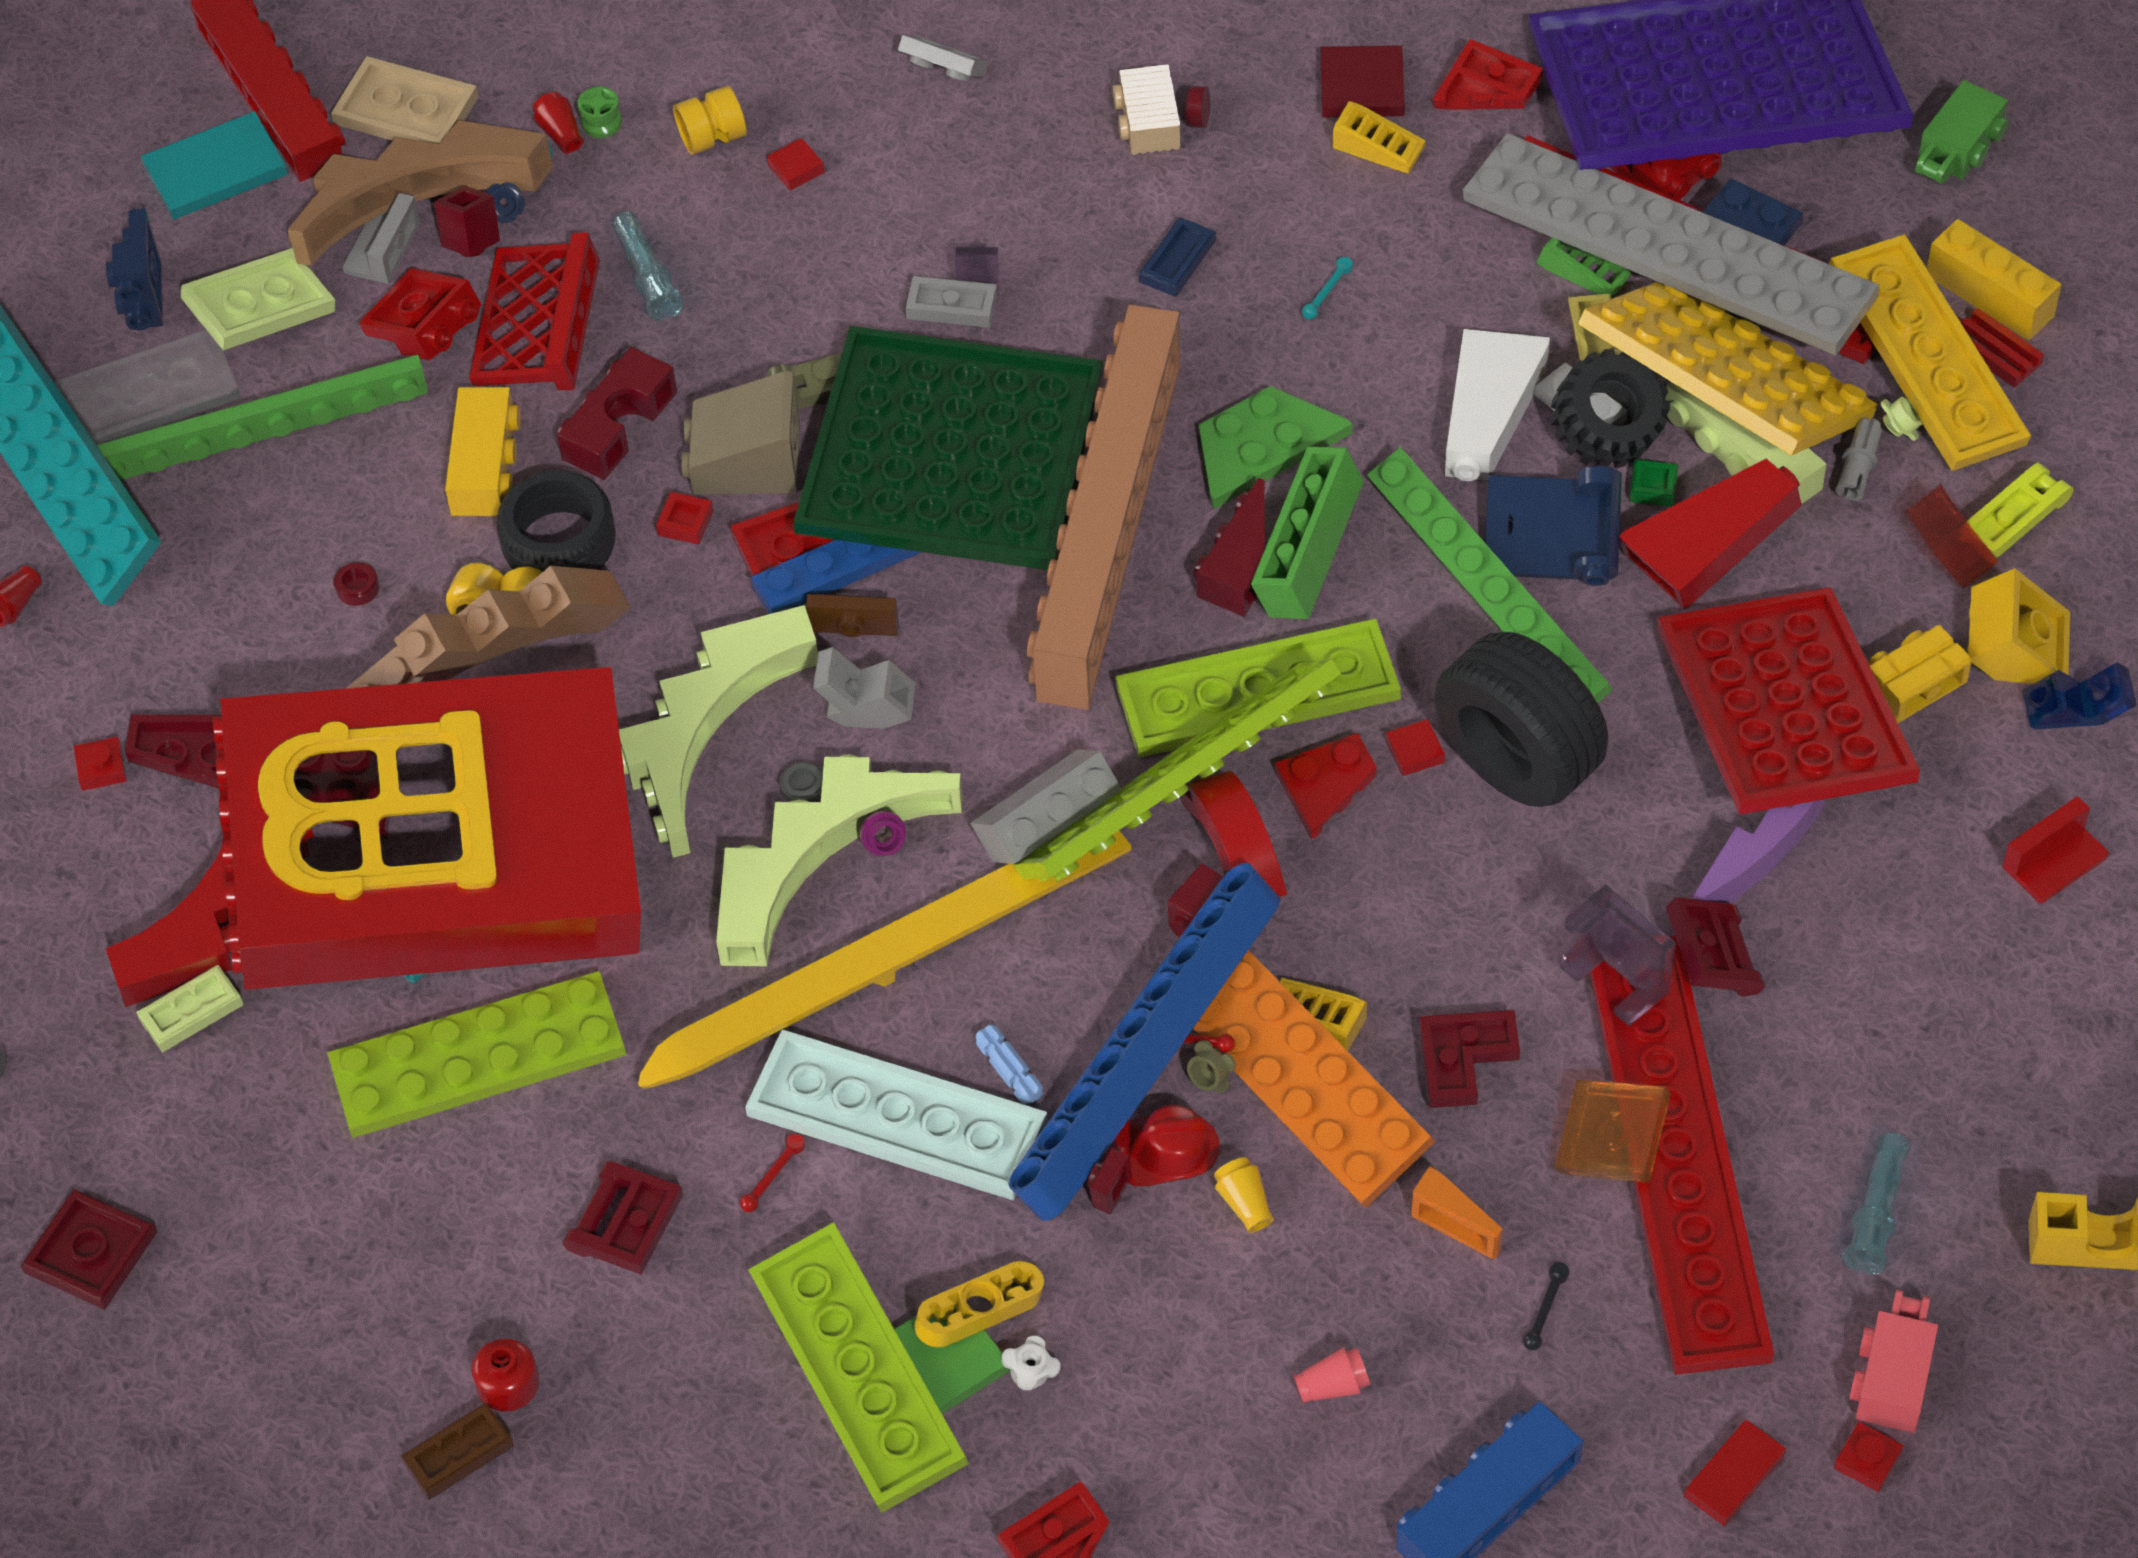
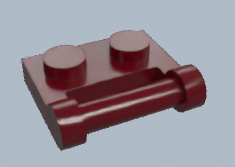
[1666,897,1765,997]
[563,1161,683,1275]

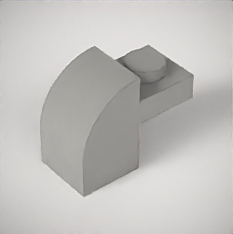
[813,647,916,729]

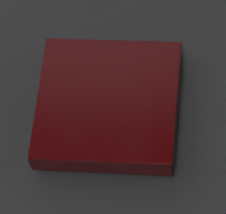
[1320,45,1405,118]
[21,1189,157,1310]

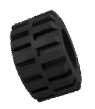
[1550,349,1670,469]

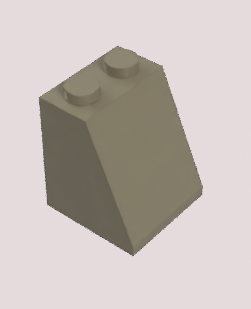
[682,371,800,495]

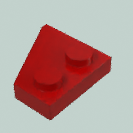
[1275,733,1377,839]

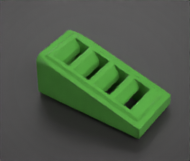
[1536,238,1634,299]

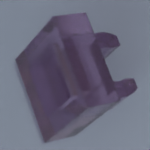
[955,243,999,292]

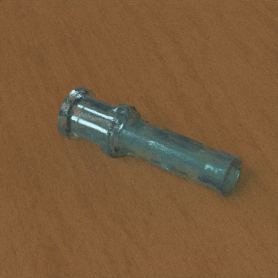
[612,212,684,321]
[1842,1133,1909,1274]

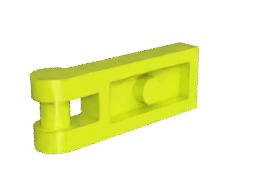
[1958,462,2074,562]

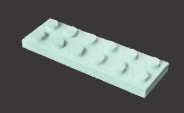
[745,1029,1048,1201]

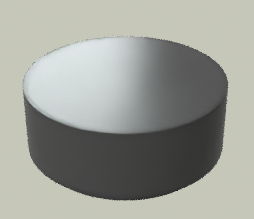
[780,762,823,802]

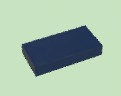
[1139,217,1216,297]

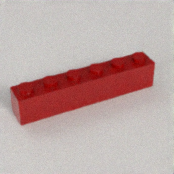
[190,0,346,182]

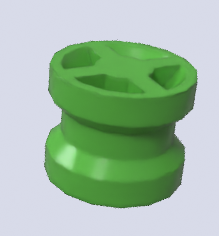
[578,86,622,138]

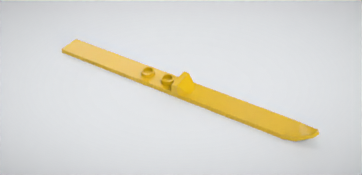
[638,830,1132,1089]

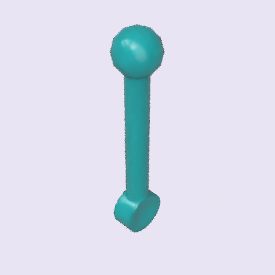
[1301,257,1353,320]

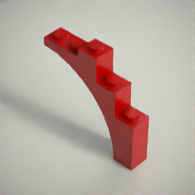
[105,828,314,1007]

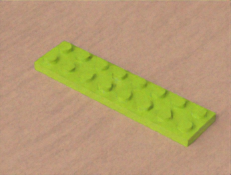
[1013,658,1341,882]

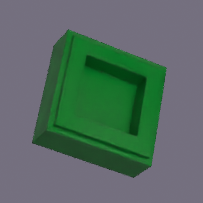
[1629,459,1679,507]

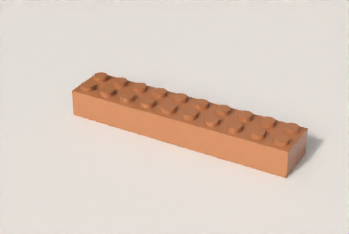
[1027,304,1181,710]

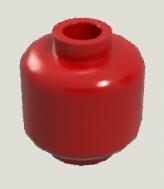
[472,1338,539,1412]

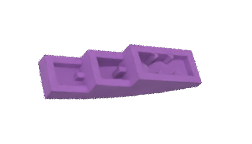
[1693,799,1825,903]

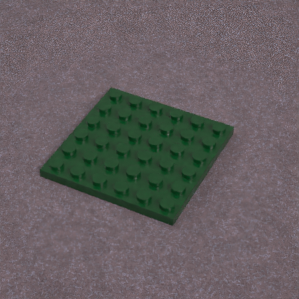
[793,326,1103,570]

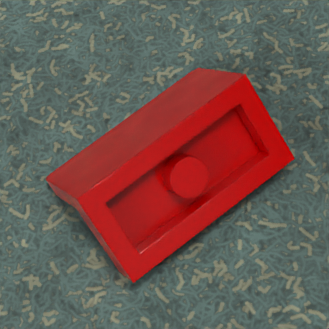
[2002,796,2109,903]

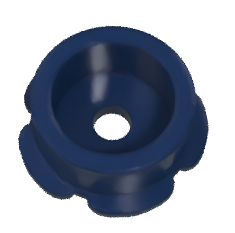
[486,182,525,223]

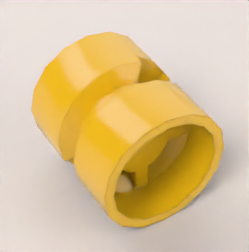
[673,86,747,155]

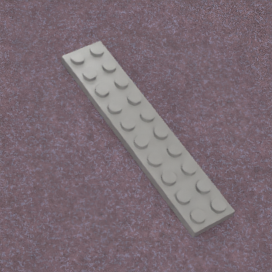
[1463,133,1879,356]

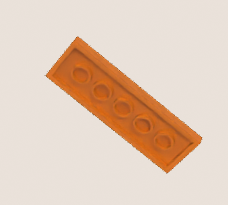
[1193,950,1435,1208]

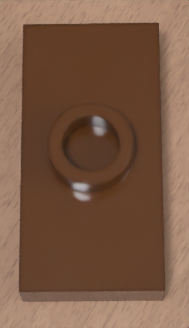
[806,594,899,637]
[401,1402,514,1500]

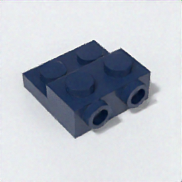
[106,208,163,331]

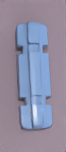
[975,1024,1043,1106]

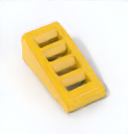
[1333,101,1426,174]
[1280,978,1367,1051]

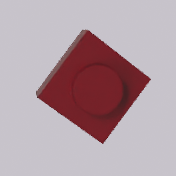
[1087,1148,1132,1215]

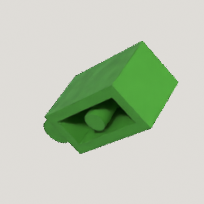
[1915,80,2009,185]

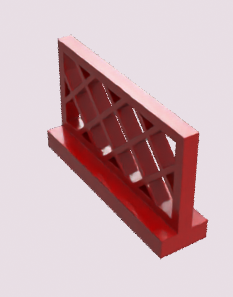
[469,232,600,390]

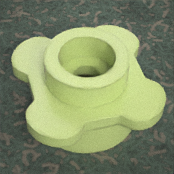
[1881,397,1923,441]

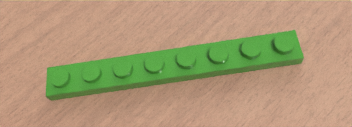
[96,355,428,481]
[1367,447,1613,703]

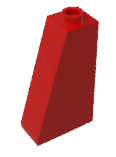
[1619,458,1802,610]

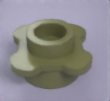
[1187,1040,1236,1093]

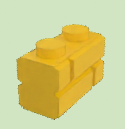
[1868,625,1972,723]

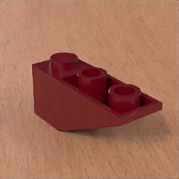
[1193,478,1265,617]

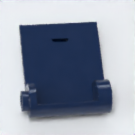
[1485,466,1622,586]

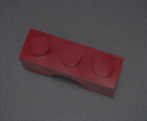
[557,347,677,481]

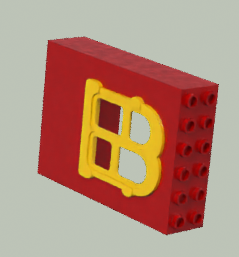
[212,667,641,990]

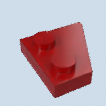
[1433,39,1543,110]
[997,1481,1110,1558]

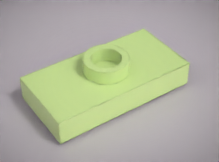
[136,965,244,1053]

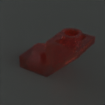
[1905,483,1999,589]

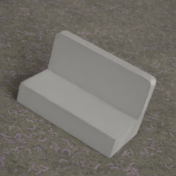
[343,193,420,284]

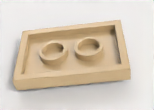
[331,56,479,144]

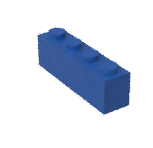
[1396,1401,1584,1558]

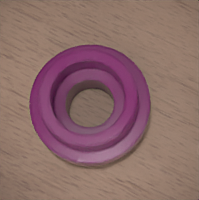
[860,810,906,856]

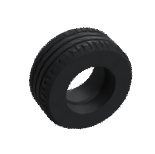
[1434,632,1609,807]

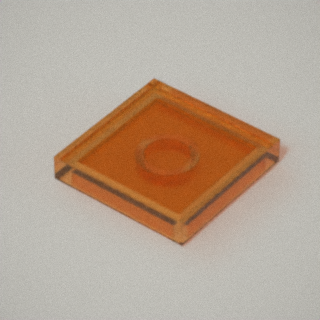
[1554,1079,1671,1182]

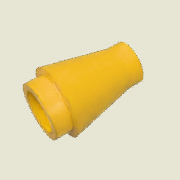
[1214,1157,1274,1233]

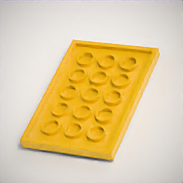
[1578,282,1878,456]

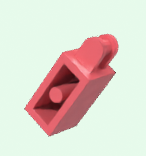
[1849,1289,1938,1433]

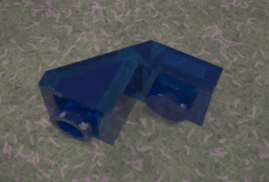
[2022,662,2137,730]

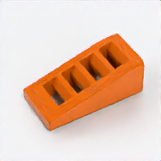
[1411,1166,1503,1259]

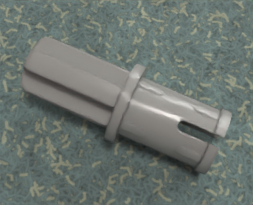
[1836,418,1882,501]

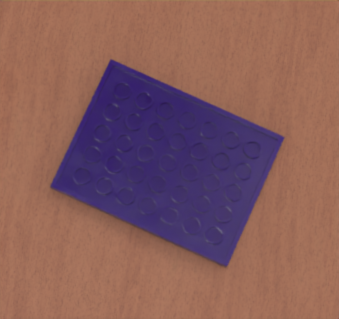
[1529,0,1913,170]

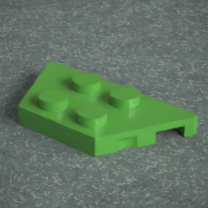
[1199,386,1352,509]

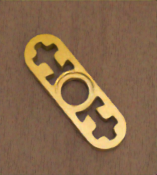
[914,1261,1044,1347]

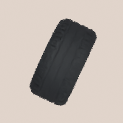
[497,470,616,572]

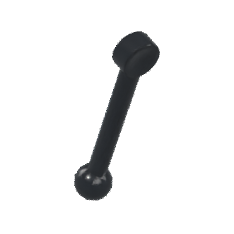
[1523,1262,1569,1351]

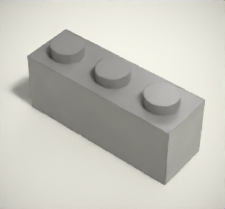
[970,749,1122,864]

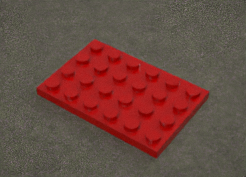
[1658,587,1920,815]

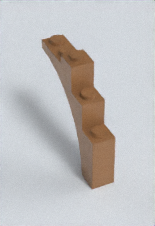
[288,120,554,266]
[347,566,631,688]

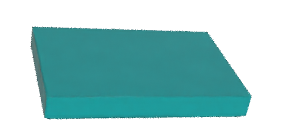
[141,111,288,220]

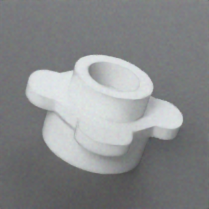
[1001,1336,1060,1390]

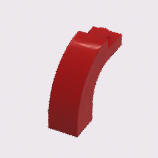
[1181,770,1288,898]

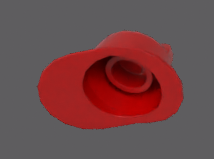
[1105,1105,1219,1186]

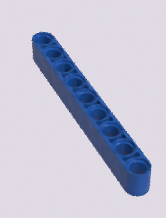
[1008,863,1280,1221]

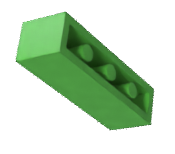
[1251,447,1364,619]

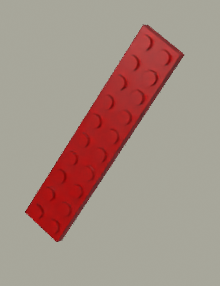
[1586,936,1774,1375]

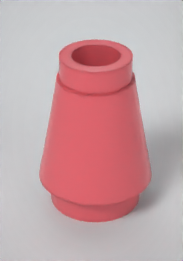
[1293,1347,1371,1404]

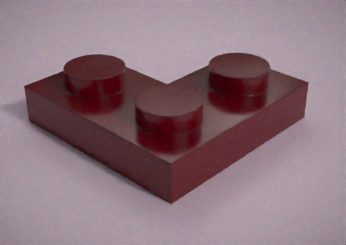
[1419,1010,1520,1108]

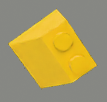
[1967,568,2070,687]

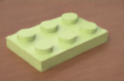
[181,248,336,350]

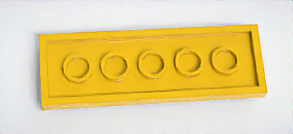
[1829,234,2031,471]

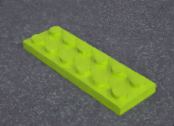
[1116,619,1401,758]
[327,971,626,1138]
[748,1222,969,1513]

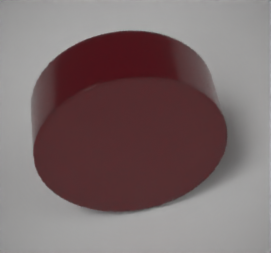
[1186,86,1210,128]
[334,562,380,606]

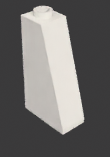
[1445,329,1550,481]

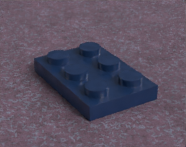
[1702,178,1803,246]

